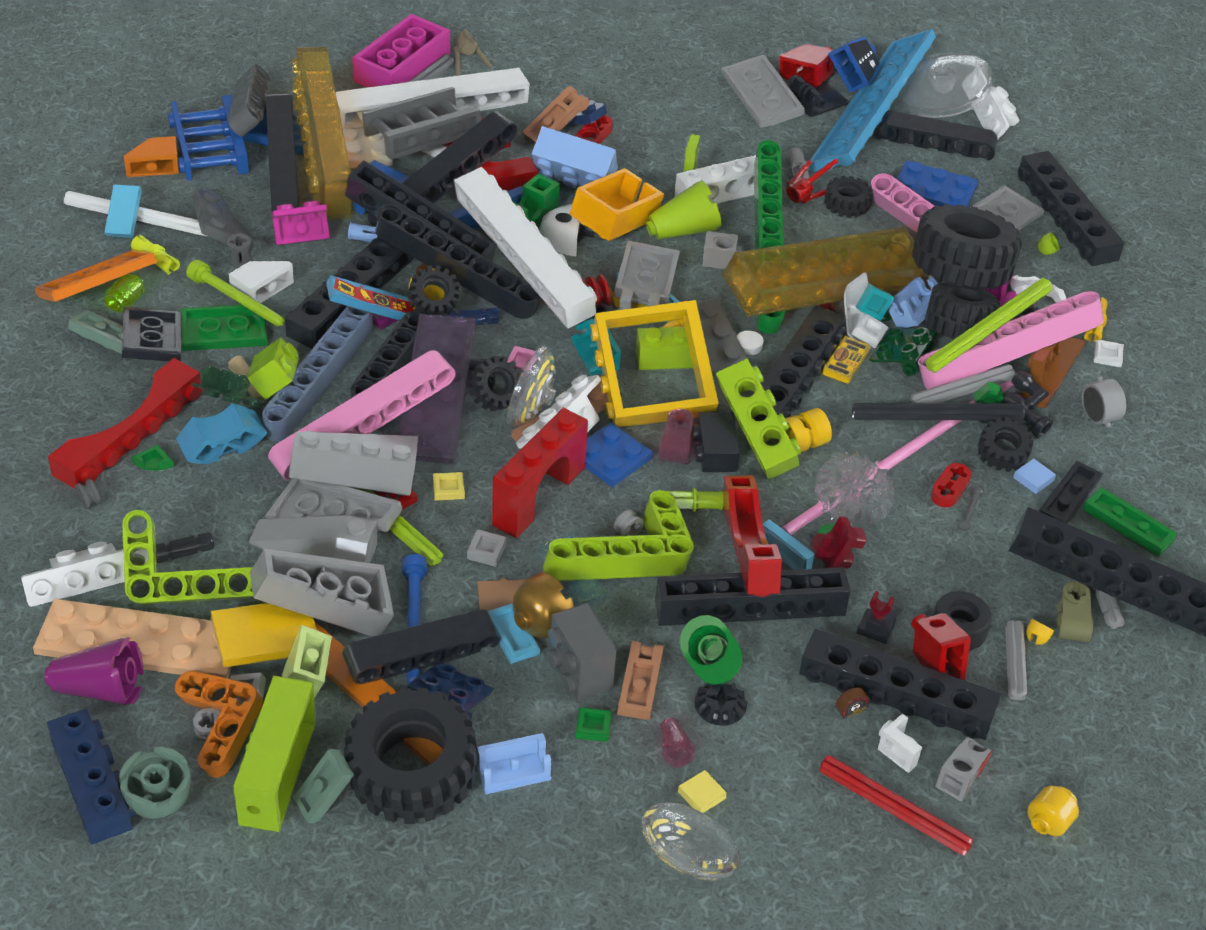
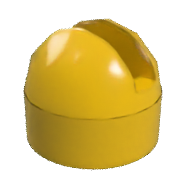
[1026,619,1055,645]

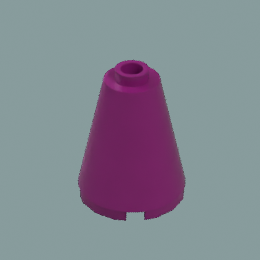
[44,637,144,705]

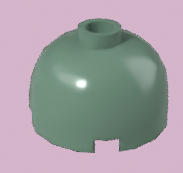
[119,747,192,819]

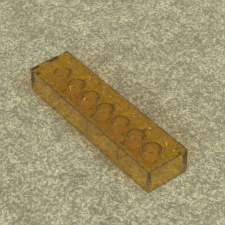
[292,47,352,220]
[722,227,926,317]

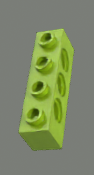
[716,358,802,479]

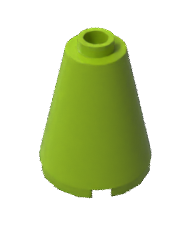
[645,180,721,240]

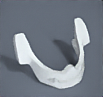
[1009,275,1066,303]

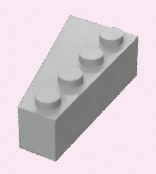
[288,431,418,496]
[250,549,394,637]

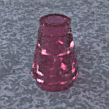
[660,718,695,768]

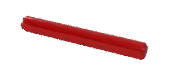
[820,755,973,855]

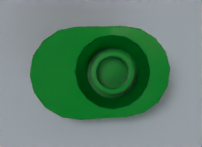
[680,615,743,685]

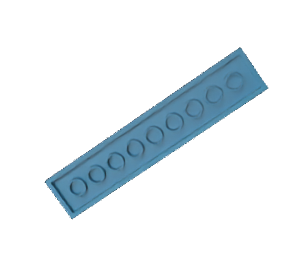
[809,29,936,172]

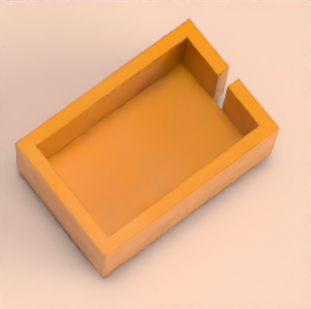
[569,168,664,241]

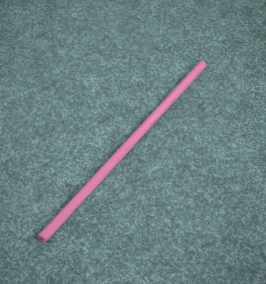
[781,372,1017,535]

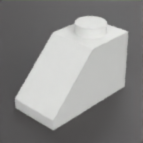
[229,261,294,303]

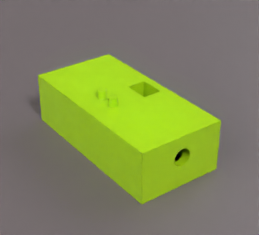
[233,676,316,832]

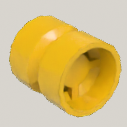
[779,408,832,452]

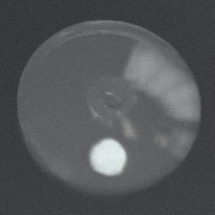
[897,52,993,118]

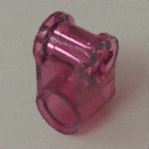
[658,409,693,465]

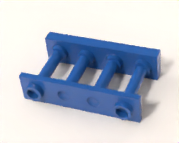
[168,95,249,181]

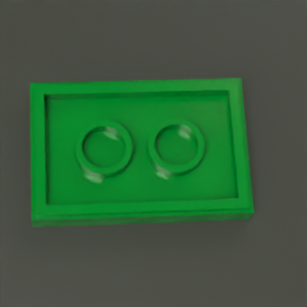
[181,303,268,351]

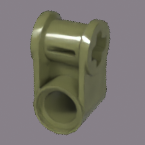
[1056,581,1093,642]

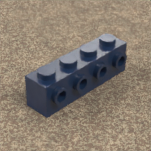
[47,708,136,845]

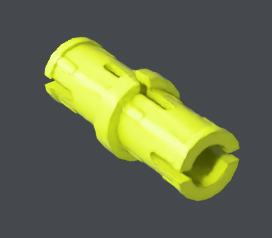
[131,235,180,275]

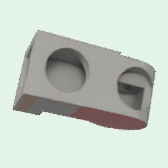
[935,737,992,802]

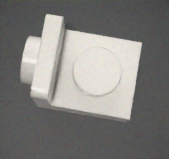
[878,714,922,773]

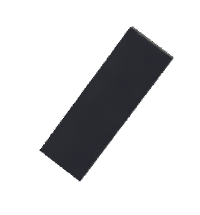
[1039,461,1103,524]

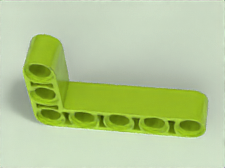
[543,490,694,581]
[122,510,254,605]

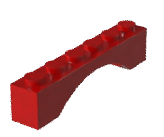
[48,358,202,489]
[723,475,782,597]

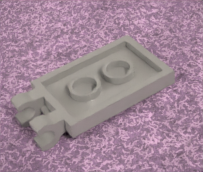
[614,241,680,310]

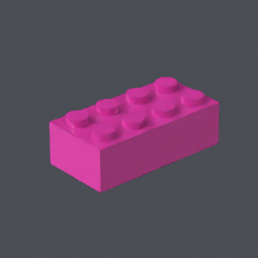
[352,14,450,88]

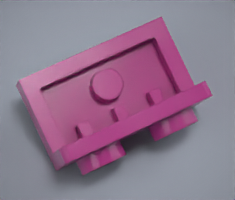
[271,201,330,245]

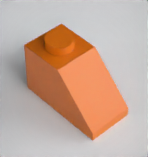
[124,136,179,177]

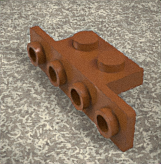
[1021,337,1085,408]

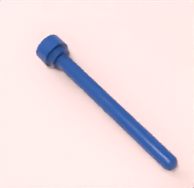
[402,554,427,683]

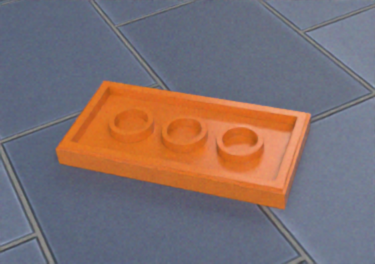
[35,249,157,302]

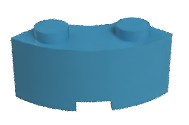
[176,403,267,464]

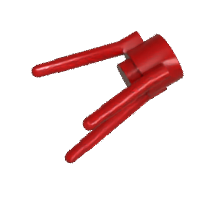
[786,159,838,204]

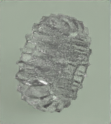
[814,451,896,529]

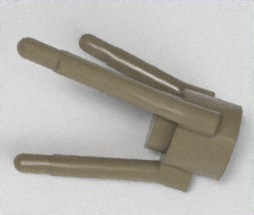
[453,29,492,76]

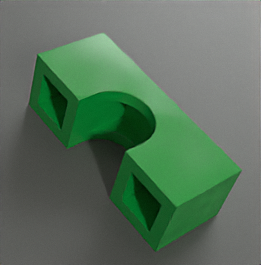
[512,173,560,226]

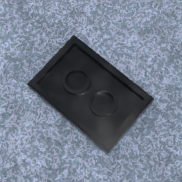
[122,307,181,362]

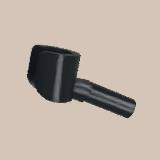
[577,224,596,244]

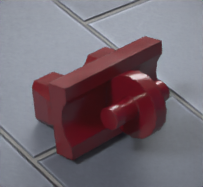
[811,516,867,569]

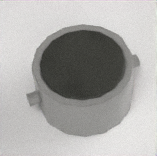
[1082,376,1126,427]

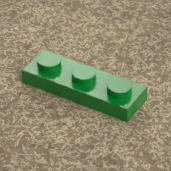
[1083,487,1178,557]

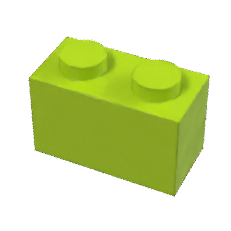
[635,326,693,370]
[247,337,299,400]

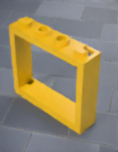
[590,300,719,427]

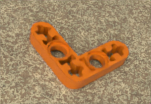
[175,671,263,778]

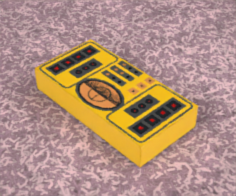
[823,336,870,384]

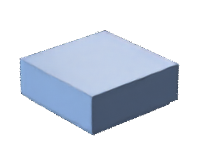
[1013,458,1056,494]

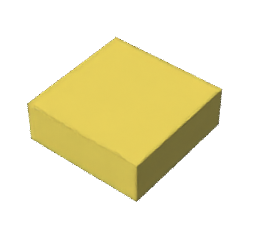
[433,472,465,500]
[678,770,727,815]

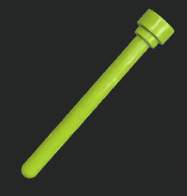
[186,259,285,327]

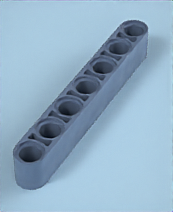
[262,306,373,441]

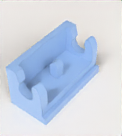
[888,277,937,329]
[477,733,551,794]

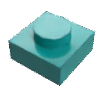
[855,283,895,321]

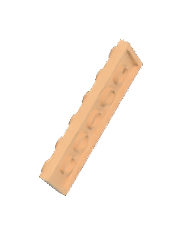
[33,599,232,679]

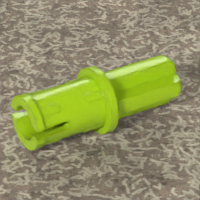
[666,488,724,512]

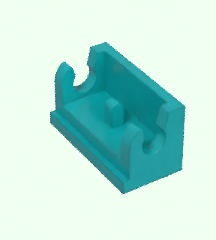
[571,319,621,376]

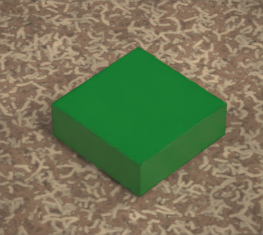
[575,707,612,742]

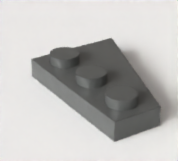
[697,299,750,376]

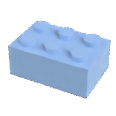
[532,126,618,188]

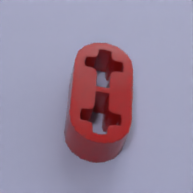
[931,463,972,508]

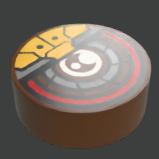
[835,688,870,719]

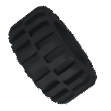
[912,204,1022,290]
[344,687,478,824]

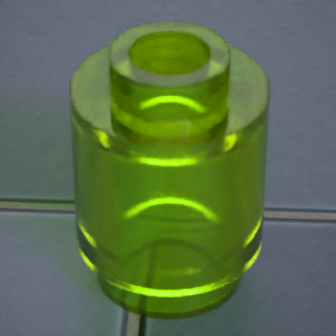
[104,273,145,313]

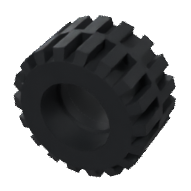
[925,282,1001,339]

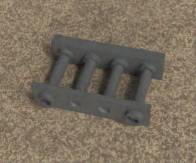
[362,87,481,160]

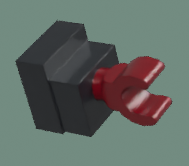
[856,591,897,644]

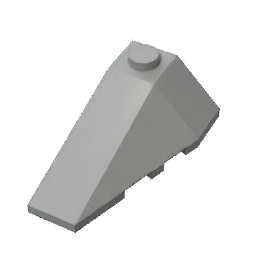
[249,515,377,563]

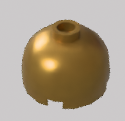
[513,572,574,638]

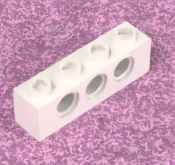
[674,155,756,204]

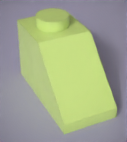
[282,625,332,698]

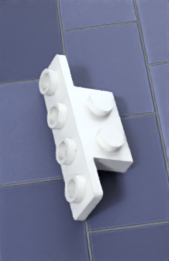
[962,69,1020,139]
[516,375,601,449]
[21,542,149,607]

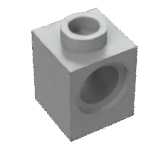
[702,231,742,270]

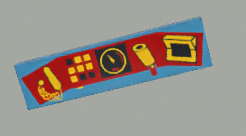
[326,275,434,327]

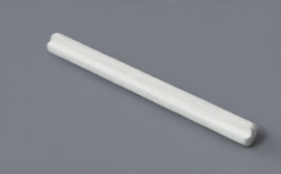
[64,191,206,236]

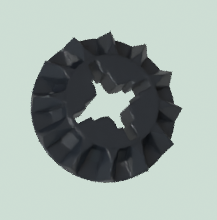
[694,683,747,726]

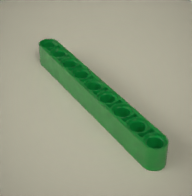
[754,140,785,334]

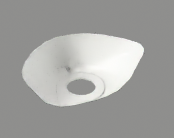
[539,204,579,257]
[844,272,872,349]

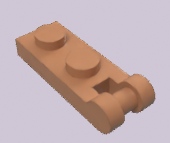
[522,86,590,144]
[617,640,664,720]

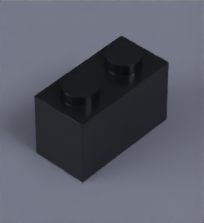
[692,412,740,472]

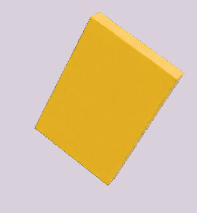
[211,603,317,668]

